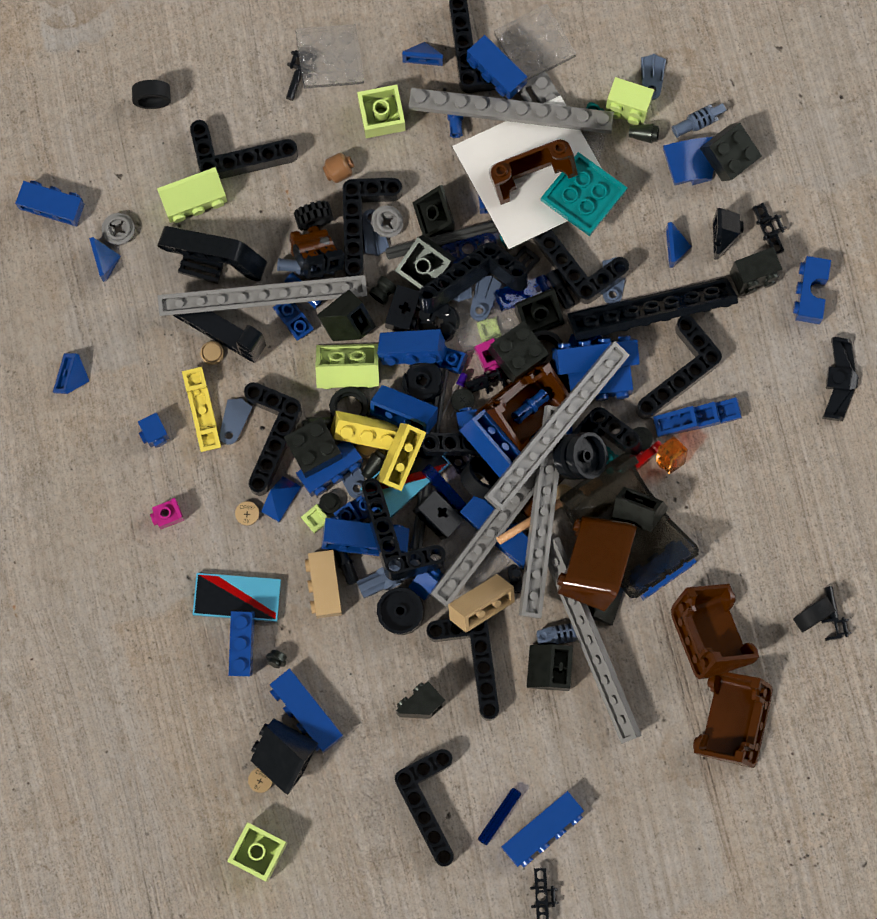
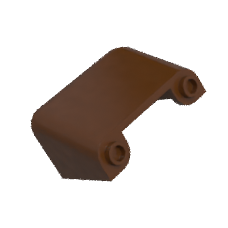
[489,139,578,205]
[475,363,569,452]
[557,516,637,611]
[671,584,759,679]
[693,672,773,768]

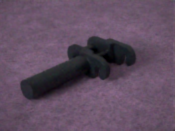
[286,50,317,101]
[508,564,522,594]
[821,586,852,641]

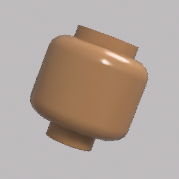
[323,153,355,183]

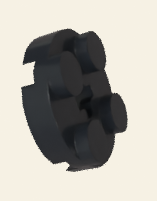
[419,303,460,342]
[402,363,444,402]

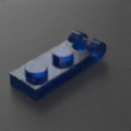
[494,275,552,311]

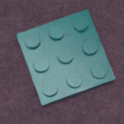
[540,152,628,236]

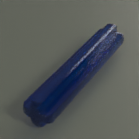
[478,788,521,845]

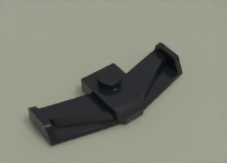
[822,337,859,422]

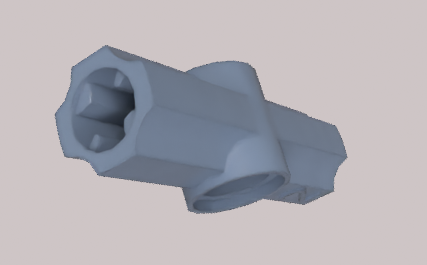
[356,560,419,599]

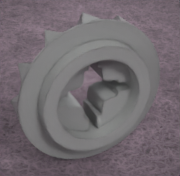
[371,206,403,239]
[102,213,135,246]

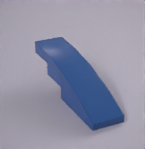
[653,397,742,437]

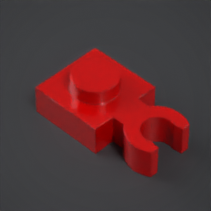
[630,440,664,472]

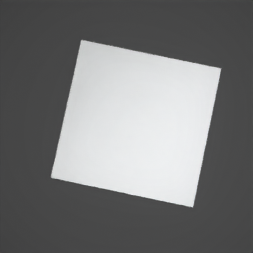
[452,95,602,250]

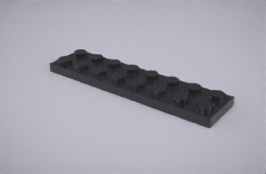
[567,277,738,341]

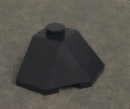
[713,208,744,260]

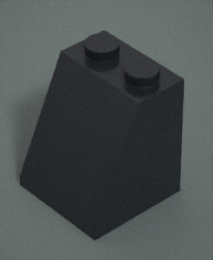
[250,718,318,795]

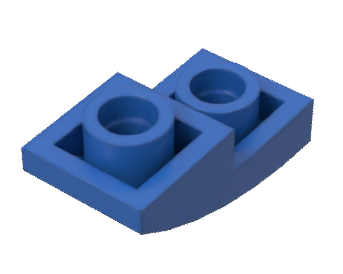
[273,303,314,341]
[434,346,468,374]
[333,495,378,521]

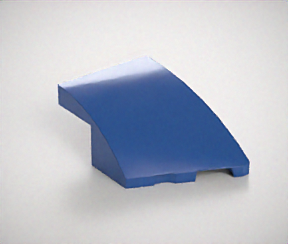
[663,137,714,186]

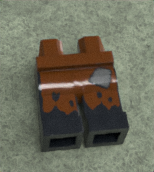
[290,226,345,279]

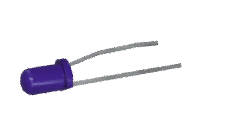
[442,372,468,417]

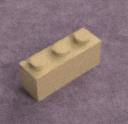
[305,550,342,619]
[448,574,515,633]

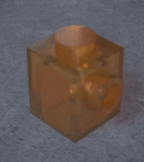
[656,436,688,474]

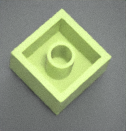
[605,77,654,125]
[357,85,406,138]
[227,822,287,882]

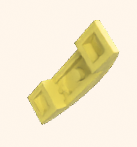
[182,367,221,452]

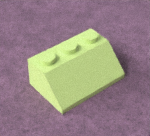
[157,167,228,223]
[315,343,379,389]

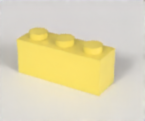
[330,411,398,450]
[376,423,426,491]

